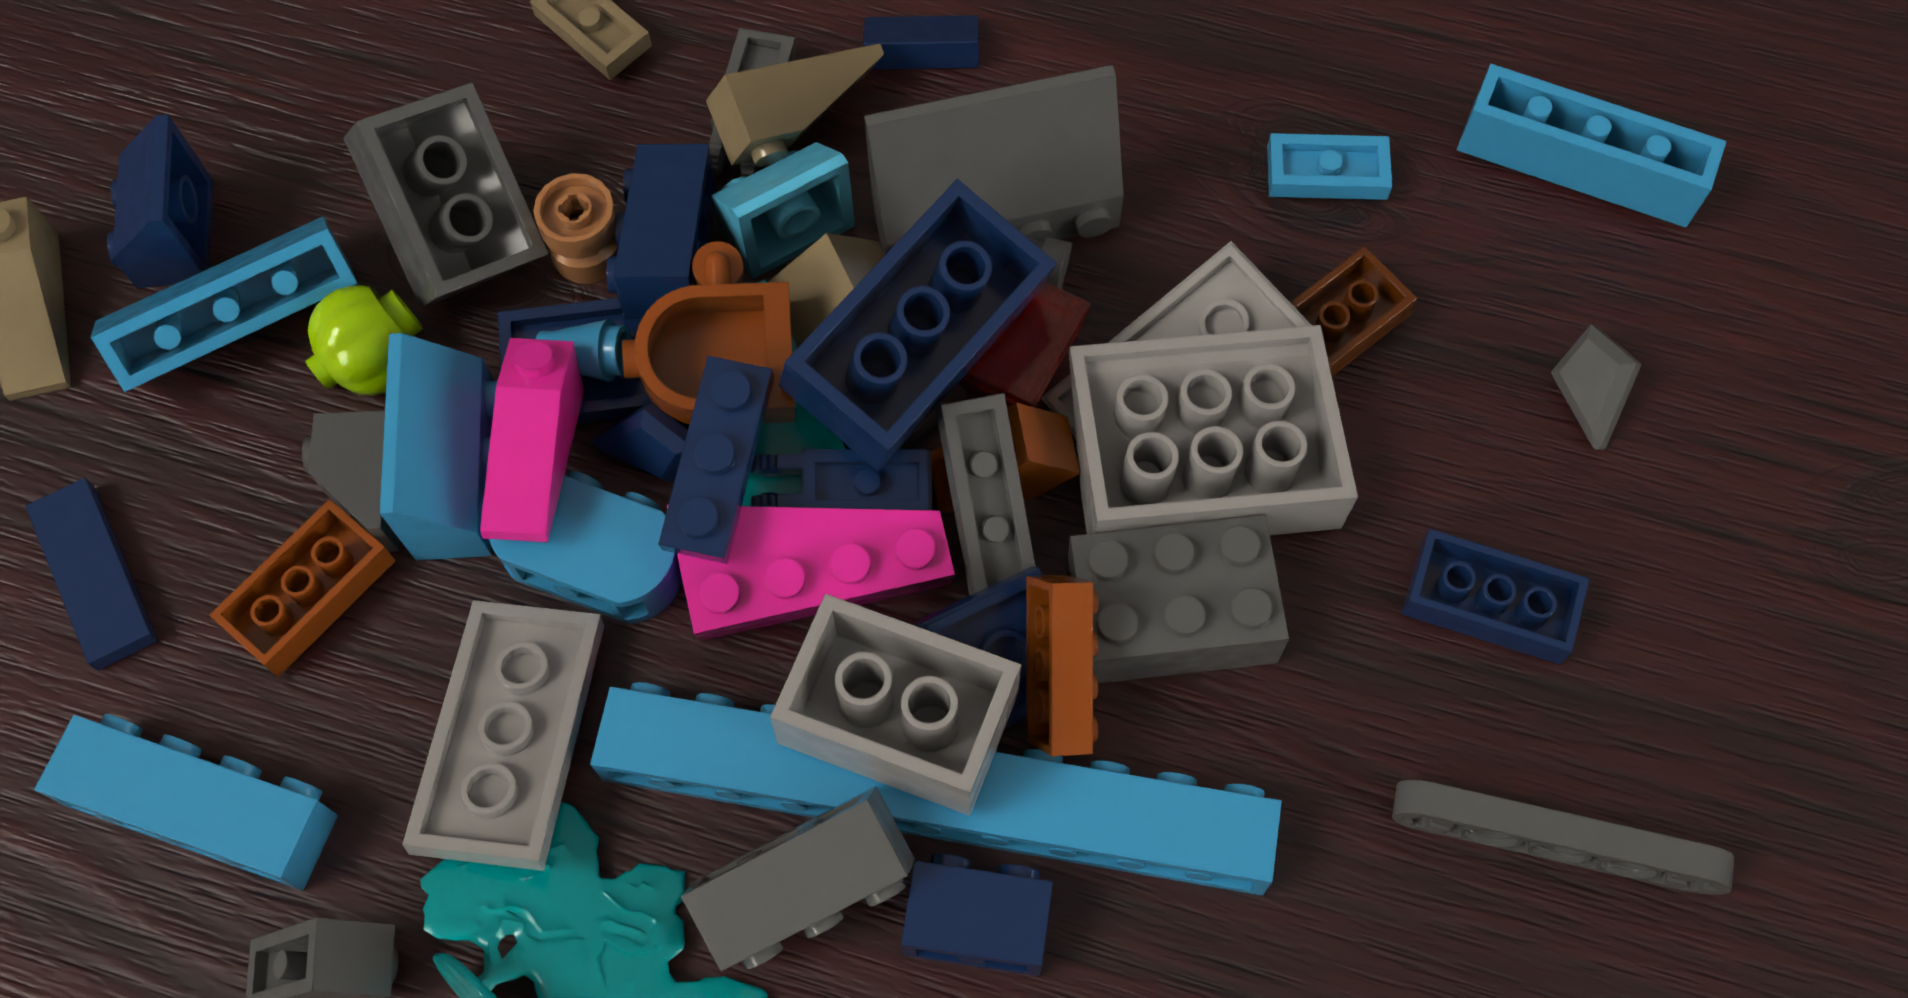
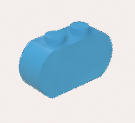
[489,471,683,624]

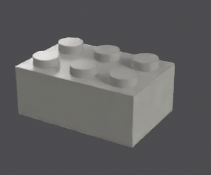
[770,594,1021,816]

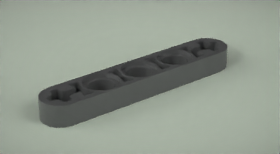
[1392,780,1735,895]

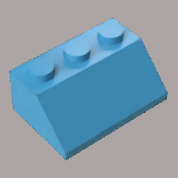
[380,333,498,561]

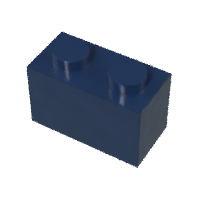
[901,854,1053,977]

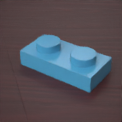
[1267,133,1392,200]

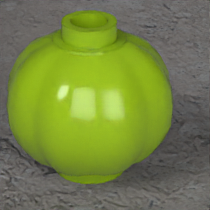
[305,285,423,396]

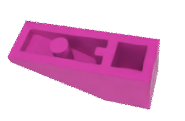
[480,338,585,542]

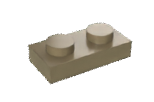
[530,0,652,80]

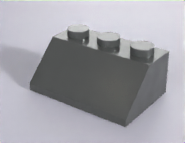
[343,82,549,308]

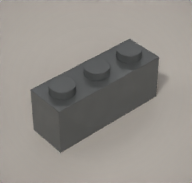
[681,786,915,971]

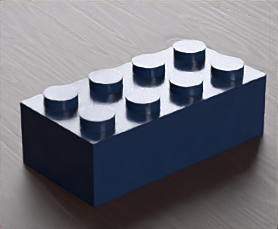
[779,178,1057,471]

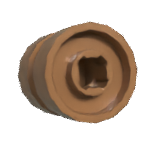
[533,173,618,284]

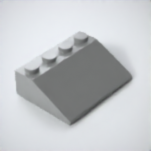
[1069,325,1358,535]

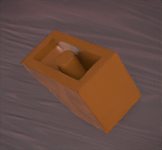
[931,402,1080,513]

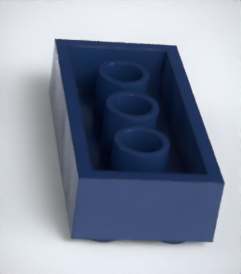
[1401,528,1590,665]

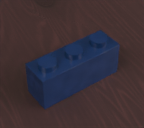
[606,144,717,319]

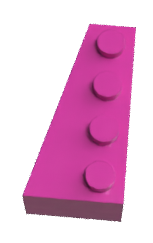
[667,505,955,641]

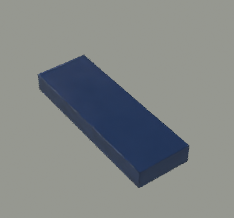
[25,478,159,671]

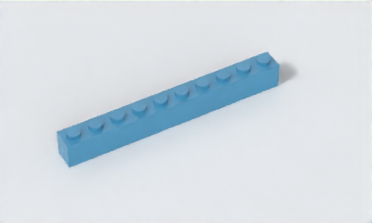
[590,682,1282,896]

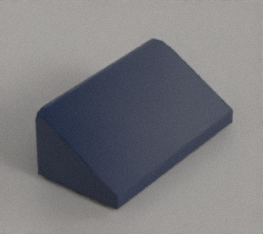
[863,15,979,70]

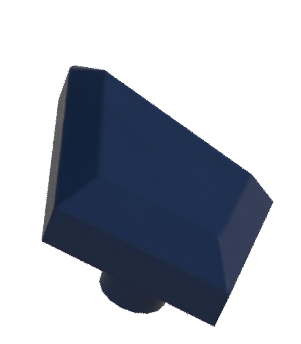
[592,402,689,483]

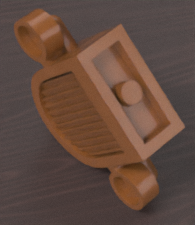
[622,241,795,425]

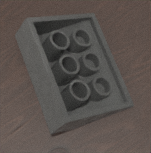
[864,65,1124,255]

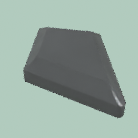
[1550,324,1642,450]

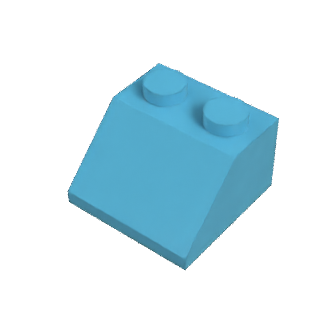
[711,142,855,280]

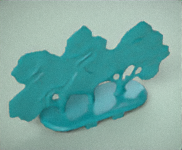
[420,802,768,998]

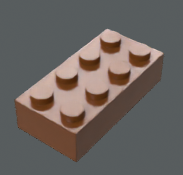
[209,499,396,677]
[1026,575,1099,756]

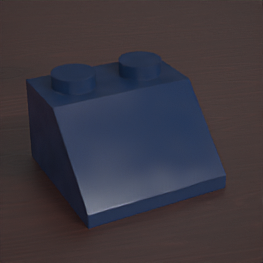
[107,114,213,288]

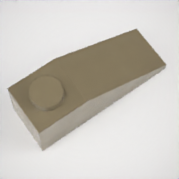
[706,44,884,167]
[0,197,71,401]

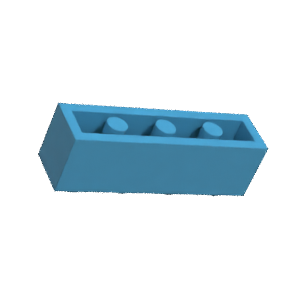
[1457,63,1727,228]
[91,216,357,392]
[34,714,338,891]

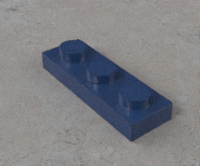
[658,356,774,564]

